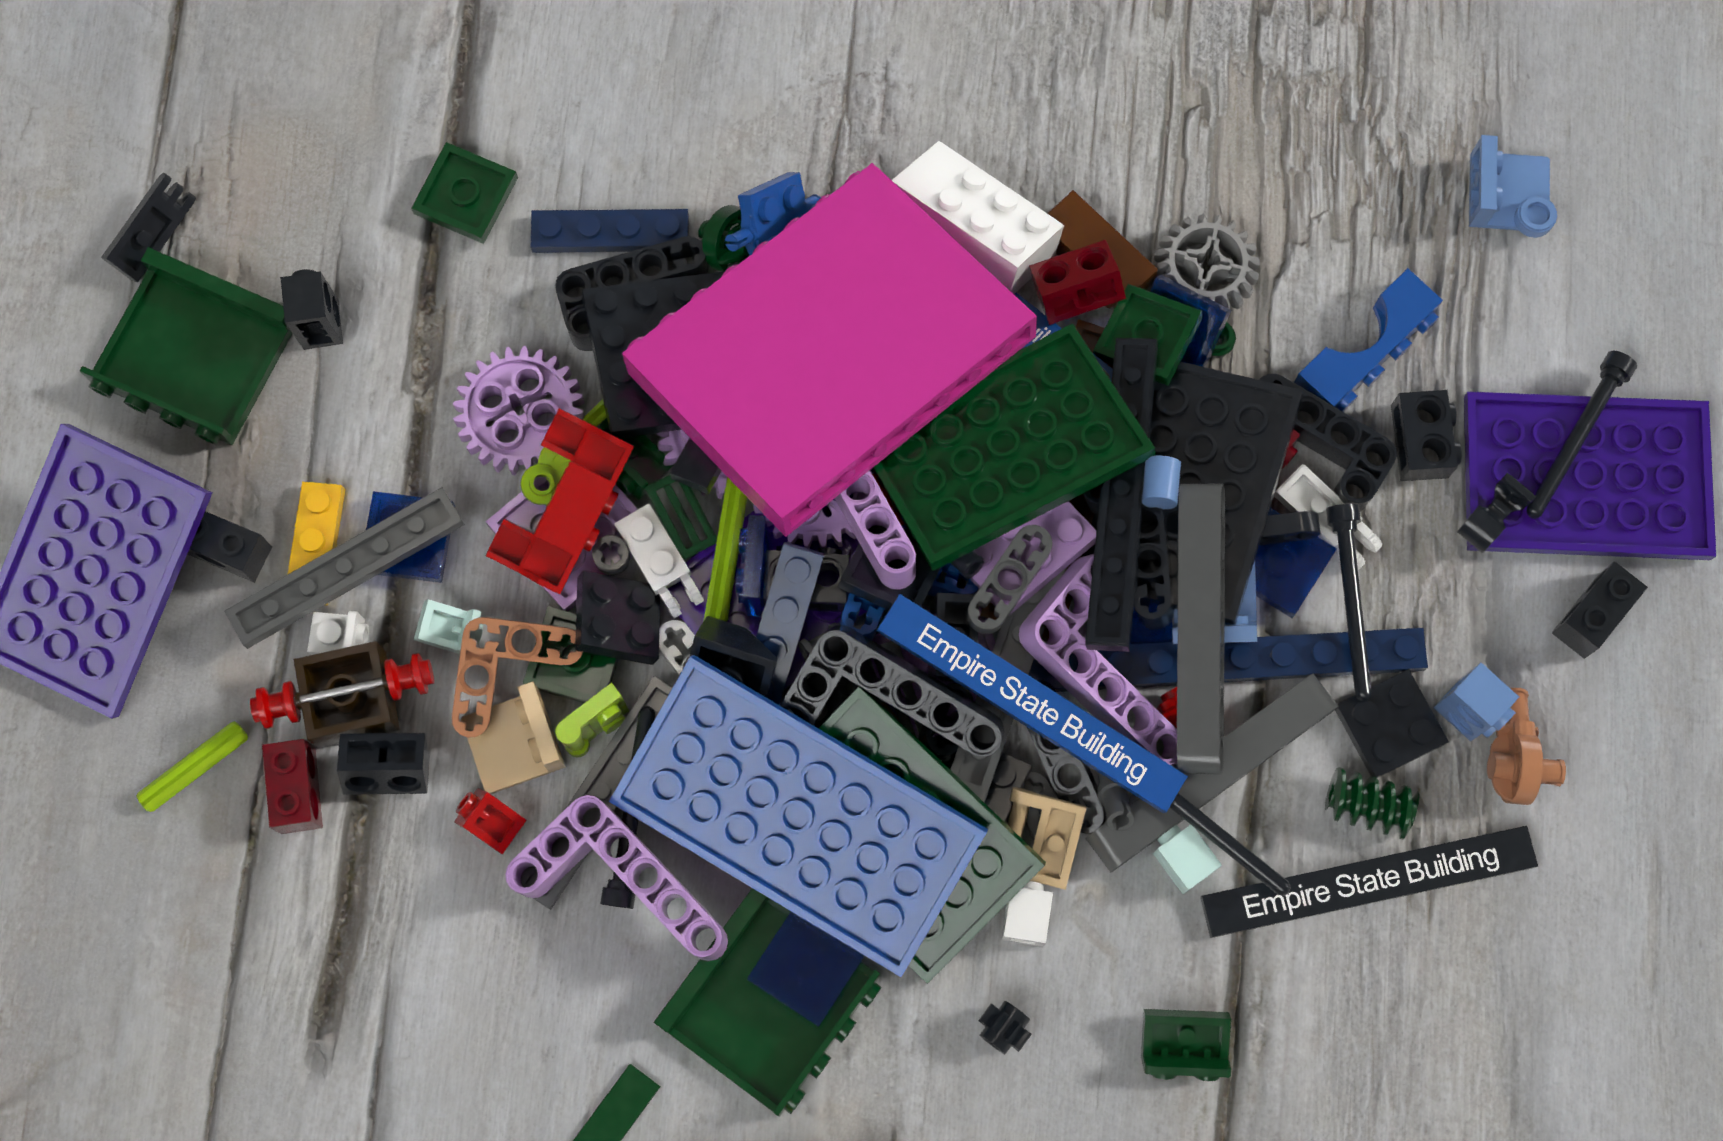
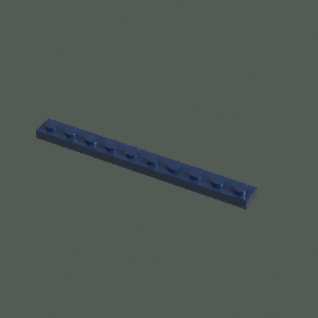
[1029,628,1428,692]

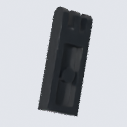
[101,173,196,282]

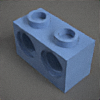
[1433,662,1519,741]

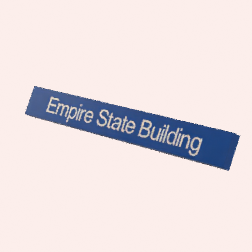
[876,594,1188,813]

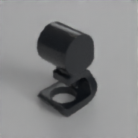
[1457,473,1536,553]

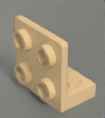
[461,682,566,794]

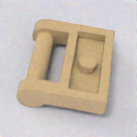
[1008,787,1086,890]

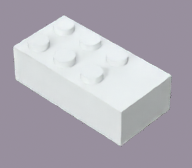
[892,141,1064,294]

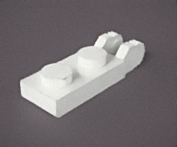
[1274,464,1382,569]
[614,503,704,618]

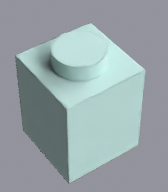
[1153,825,1222,894]

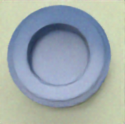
[1514,196,1557,238]

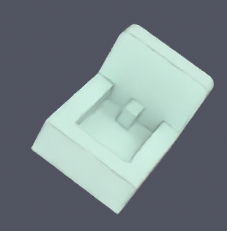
[414,599,483,654]

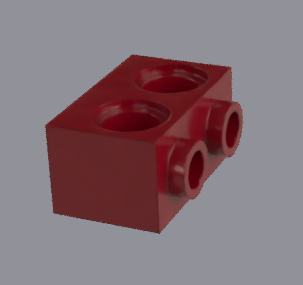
[1029,239,1126,325]
[262,739,323,834]

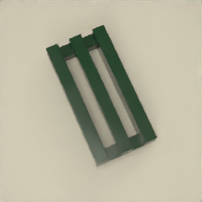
[645,475,717,560]

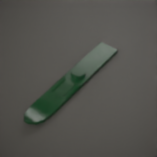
[573,1064,661,1141]

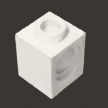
[1001,881,1053,947]

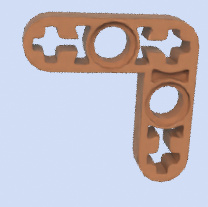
[452,617,583,738]

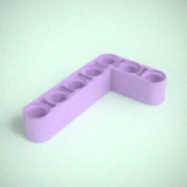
[834,470,916,590]
[1019,554,1177,765]
[505,795,728,961]

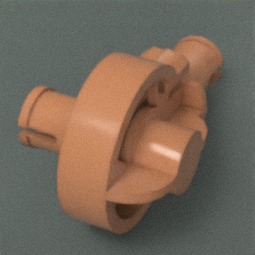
[1487,688,1566,805]

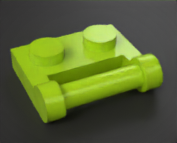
[555,682,629,758]

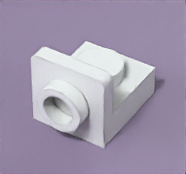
[307,611,369,655]

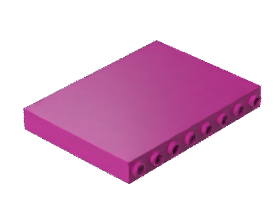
[622,163,1037,537]

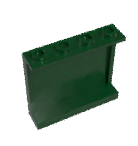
[79,247,293,445]
[653,888,882,1117]

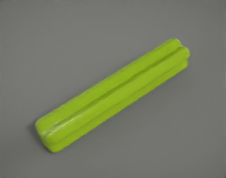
[136,721,248,812]

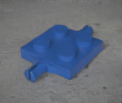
[725,172,821,256]

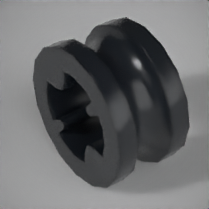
[592,535,630,575]

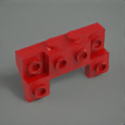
[485,408,634,594]

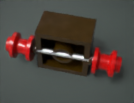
[250,641,434,748]

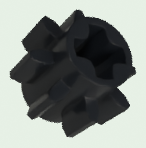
[978,1001,1032,1055]

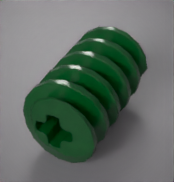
[1325,767,1420,840]

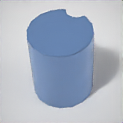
[1142,455,1181,509]

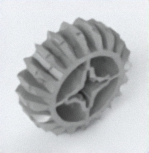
[1153,213,1260,320]

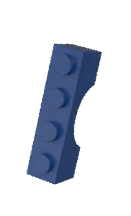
[1293,268,1443,412]

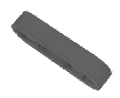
[967,525,1052,634]

